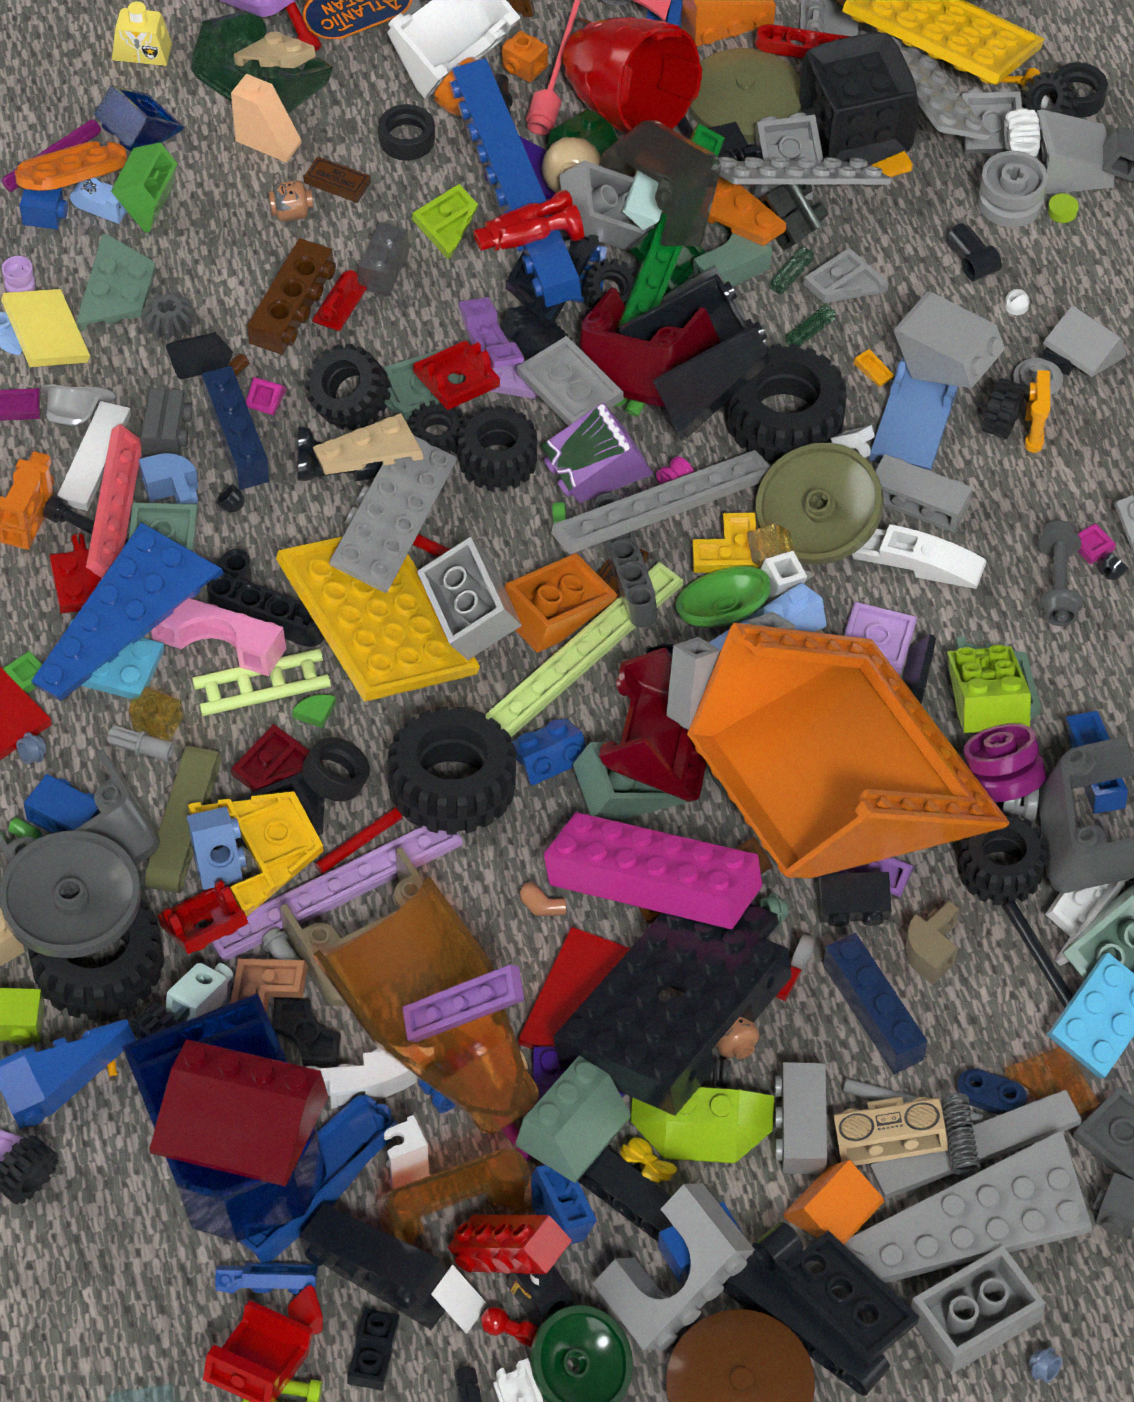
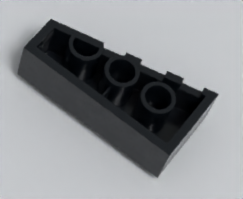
[299,1204,446,1330]

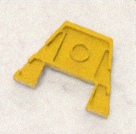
[188,791,323,916]

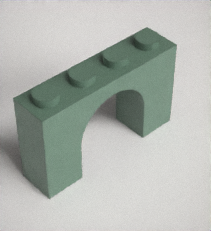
[655,177,773,287]

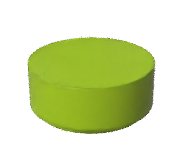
[1047,193,1079,223]

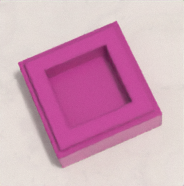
[1078,523,1116,565]

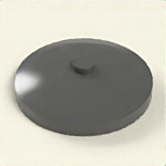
[0,830,141,958]

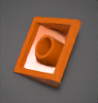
[783,1160,884,1245]

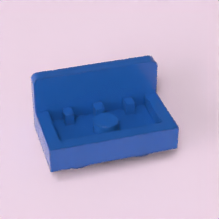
[512,718,586,785]

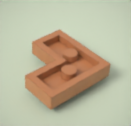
[227,959,308,1029]

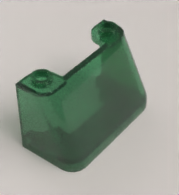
[191,11,333,114]

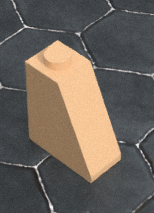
[231,74,302,163]

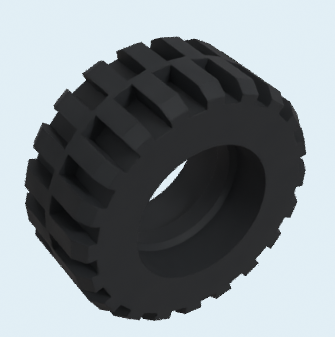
[726,344,847,463]
[388,706,516,835]
[28,897,164,1020]

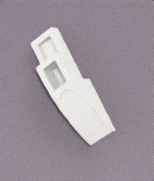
[852,524,986,589]
[307,1046,435,1109]

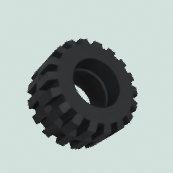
[305,344,391,430]
[458,406,537,491]
[958,812,1047,906]

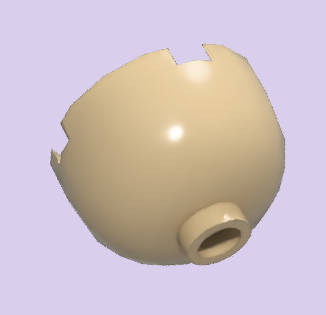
[542,137,602,193]

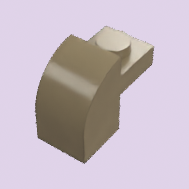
[905,901,960,985]

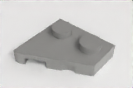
[803,248,889,303]

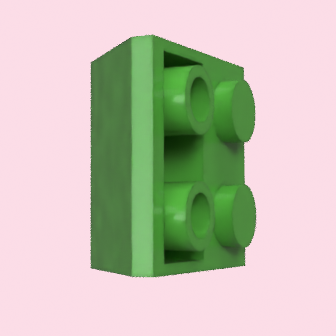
[111,142,178,233]

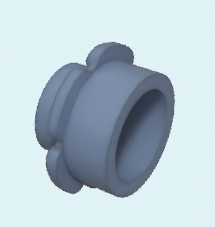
[16,732,46,764]
[1029,1347,1062,1383]

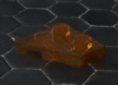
[1004,1047,1098,1115]

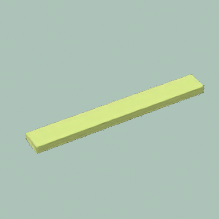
[485,562,683,737]

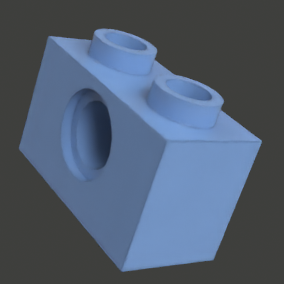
[186,807,247,890]

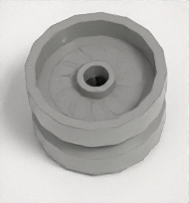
[978,151,1048,228]

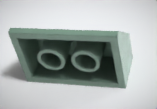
[515,1056,631,1183]

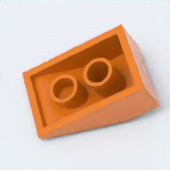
[504,553,618,653]

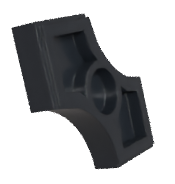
[272,998,341,1068]

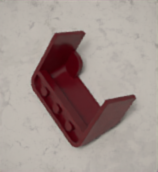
[580,287,721,407]

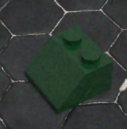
[546,109,628,172]

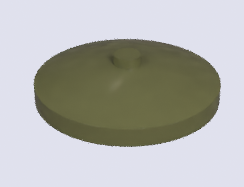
[688,48,802,142]
[756,443,884,565]

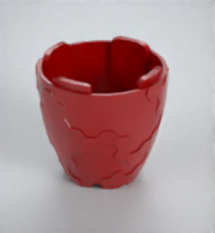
[562,17,703,140]

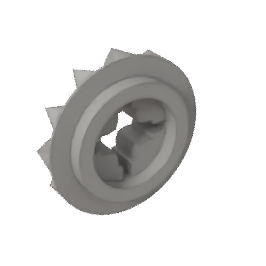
[1013,358,1063,396]

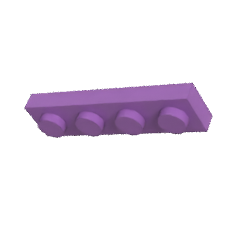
[403,965,524,1042]

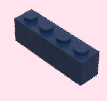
[201,366,270,490]
[823,933,928,1074]

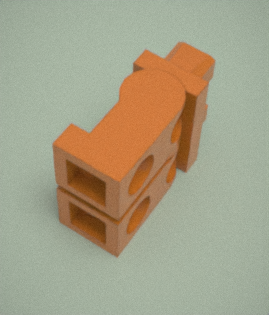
[0,451,54,550]

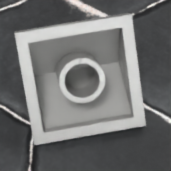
[1043,305,1126,377]

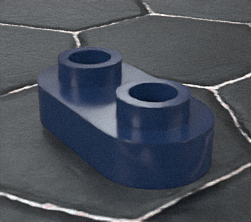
[956,1069,1027,1115]

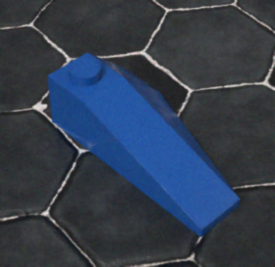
[0,1019,136,1129]

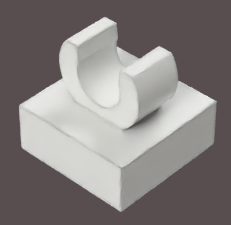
[831,425,875,458]

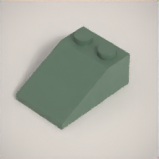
[128,502,198,599]
[573,742,688,820]
[1062,884,1134,981]

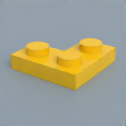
[692,513,758,573]

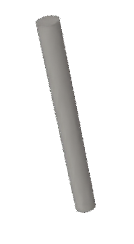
[843,1078,984,1126]

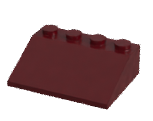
[149,1039,329,1186]

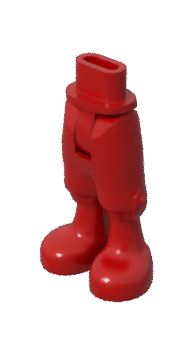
[473,190,584,251]

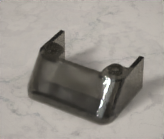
[599,120,721,246]

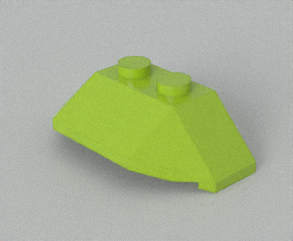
[631,1087,774,1164]

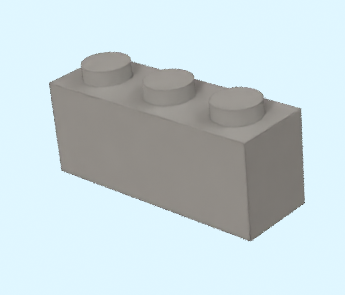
[875,454,973,533]
[775,1062,827,1174]

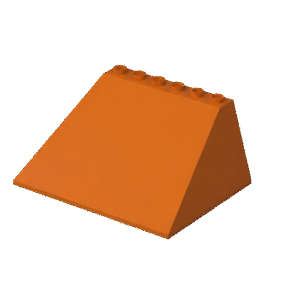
[687,623,1010,879]

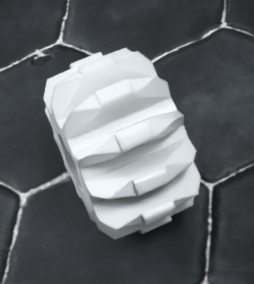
[1004,109,1041,157]

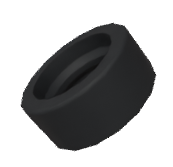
[1050,62,1108,118]
[378,104,435,161]
[302,737,370,802]

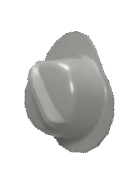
[40,384,116,426]

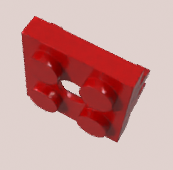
[413,340,500,411]
[157,880,249,954]

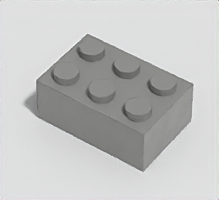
[560,160,655,252]
[417,537,522,660]
[911,1245,1046,1374]

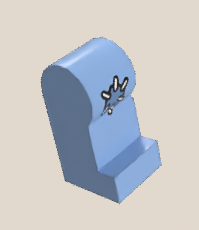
[70,178,127,224]

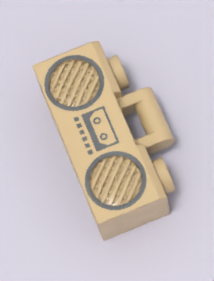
[833,1096,948,1166]

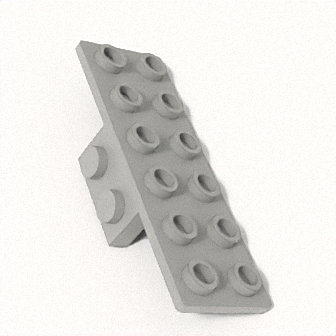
[890,35,990,141]
[707,157,892,200]
[329,435,457,593]

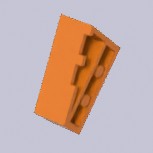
[681,0,776,46]

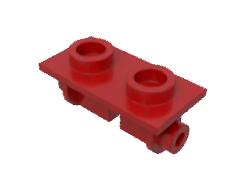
[312,270,367,332]

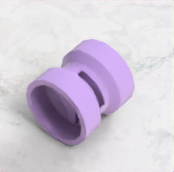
[2,256,35,293]

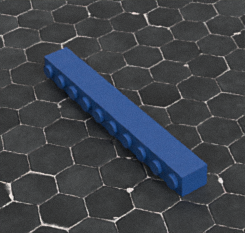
[450,58,581,308]

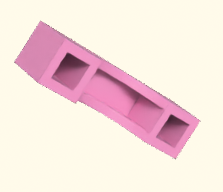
[151,598,286,676]

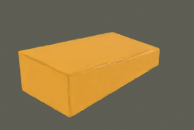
[871,151,913,177]
[853,348,895,387]

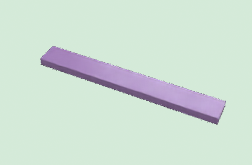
[210,826,463,963]

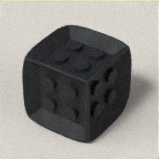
[799,32,919,165]

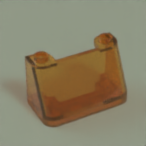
[376,1148,531,1246]

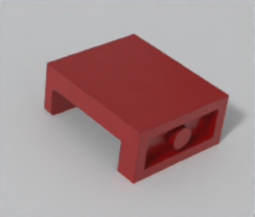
[203,1301,313,1402]

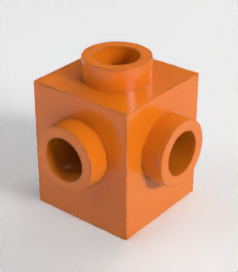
[501,30,548,83]

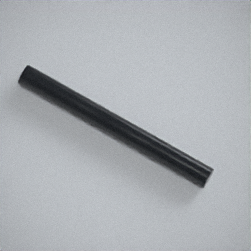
[1003,901,1073,1008]

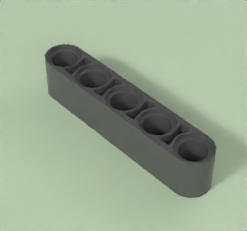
[594,493,658,628]

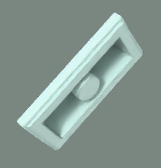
[622,168,672,230]

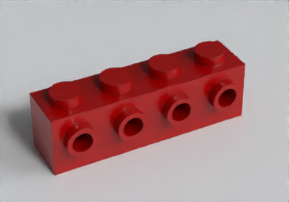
[447,1215,572,1274]

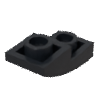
[347,1308,400,1391]

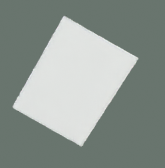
[431,1264,488,1334]

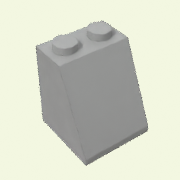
[1036,110,1117,194]
[894,292,1005,388]

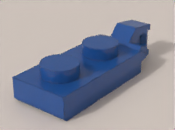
[215,1262,318,1294]

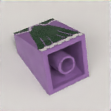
[541,402,654,503]

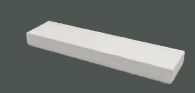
[58,401,131,511]

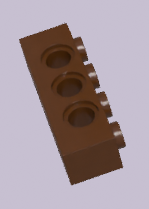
[247,238,336,355]

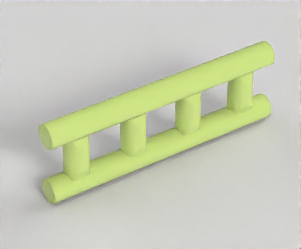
[192,648,331,717]

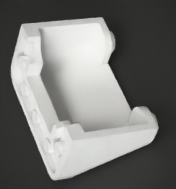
[387,0,521,99]

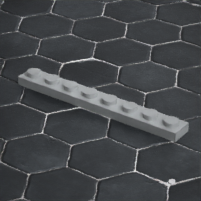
[551,450,771,554]

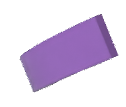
[459,297,524,368]

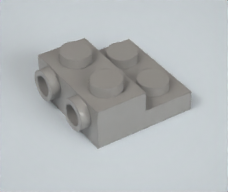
[961,88,1022,154]
[754,113,824,162]

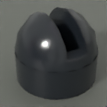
[216,484,245,513]
[1100,552,1128,580]

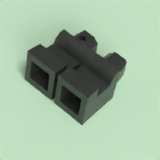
[758,184,828,250]

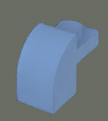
[139,453,198,504]

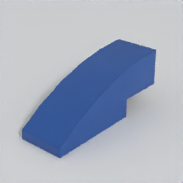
[1065,711,1128,814]

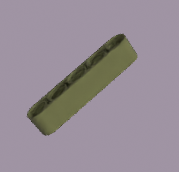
[145,746,221,893]

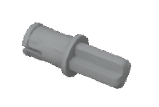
[107,726,175,763]

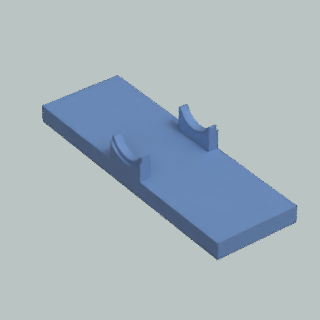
[869,356,959,470]

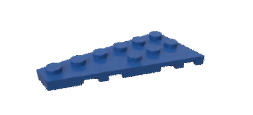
[31,523,224,701]

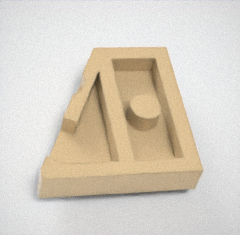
[234,32,316,68]

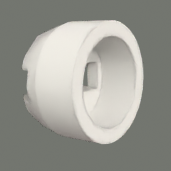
[1004,289,1030,315]

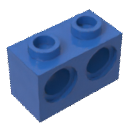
[524,1165,597,1245]

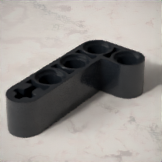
[207,549,324,647]

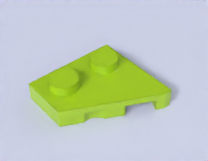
[412,184,478,259]

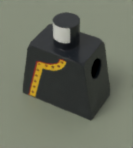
[507,1265,573,1329]

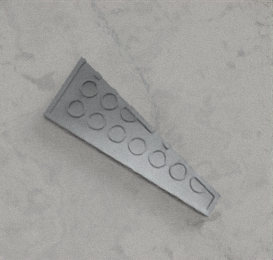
[805,1131,1092,1295]

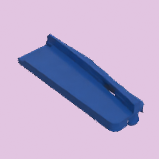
[219,1095,398,1263]

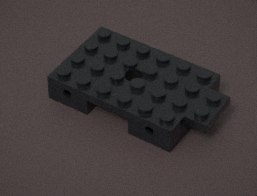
[553,903,792,1116]

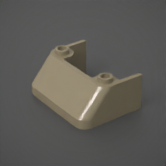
[280,847,447,1006]

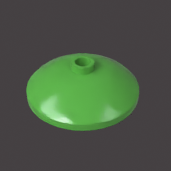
[676,566,771,628]

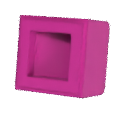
[246,377,287,415]

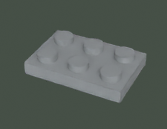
[517,336,624,426]

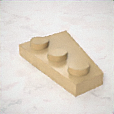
[313,413,424,475]

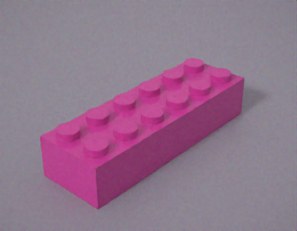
[544,812,762,929]

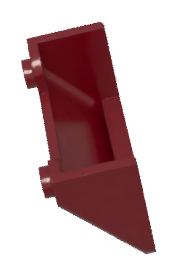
[599,648,707,802]

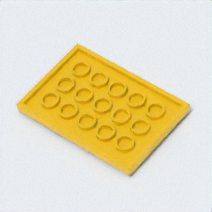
[842,0,1045,85]
[276,536,480,702]

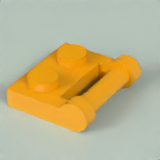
[1024,370,1050,453]

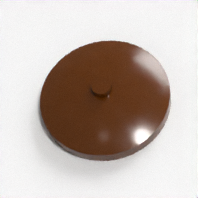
[666,1309,815,1402]

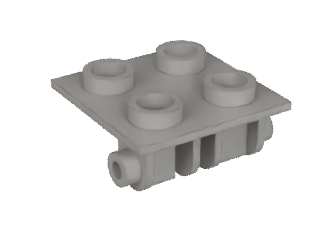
[800,0,858,37]

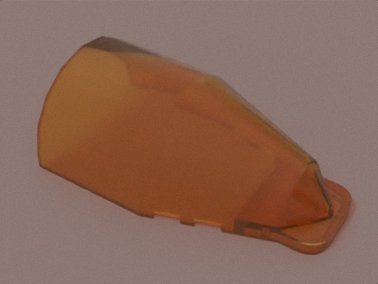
[313,877,539,1134]

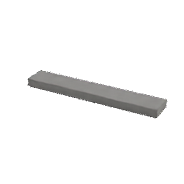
[870,1090,1081,1200]

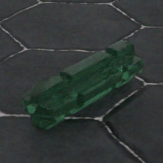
[770,246,814,295]
[785,305,836,347]

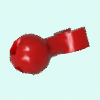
[481,1306,538,1347]

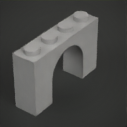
[666,612,795,730]
[593,1183,755,1351]

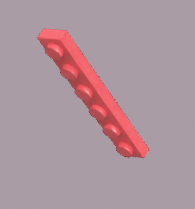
[86,424,142,578]

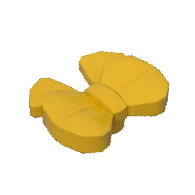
[620,1138,677,1183]

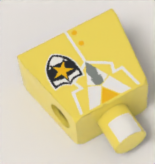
[112,1,172,66]

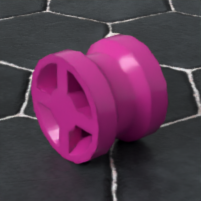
[656,456,694,485]

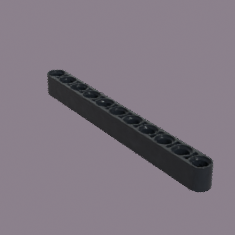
[578,1147,890,1396]

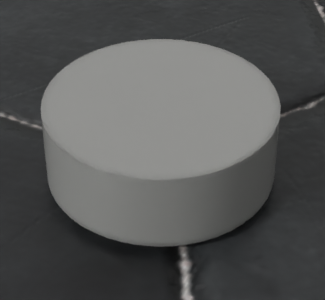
[791,934,816,970]

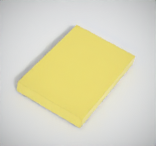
[1,289,90,367]

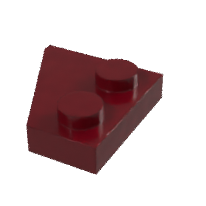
[231,724,324,792]

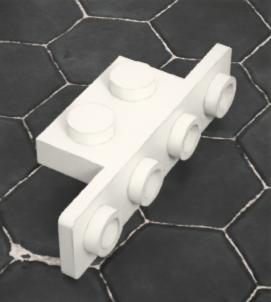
[1045,879,1129,965]

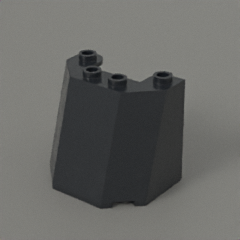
[619,274,770,441]

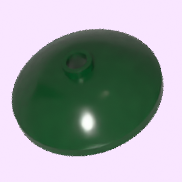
[531,1305,633,1402]

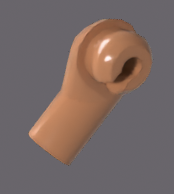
[520,882,566,916]

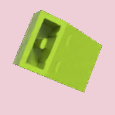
[947,645,1031,733]

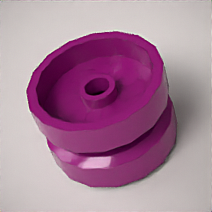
[964,724,1046,802]

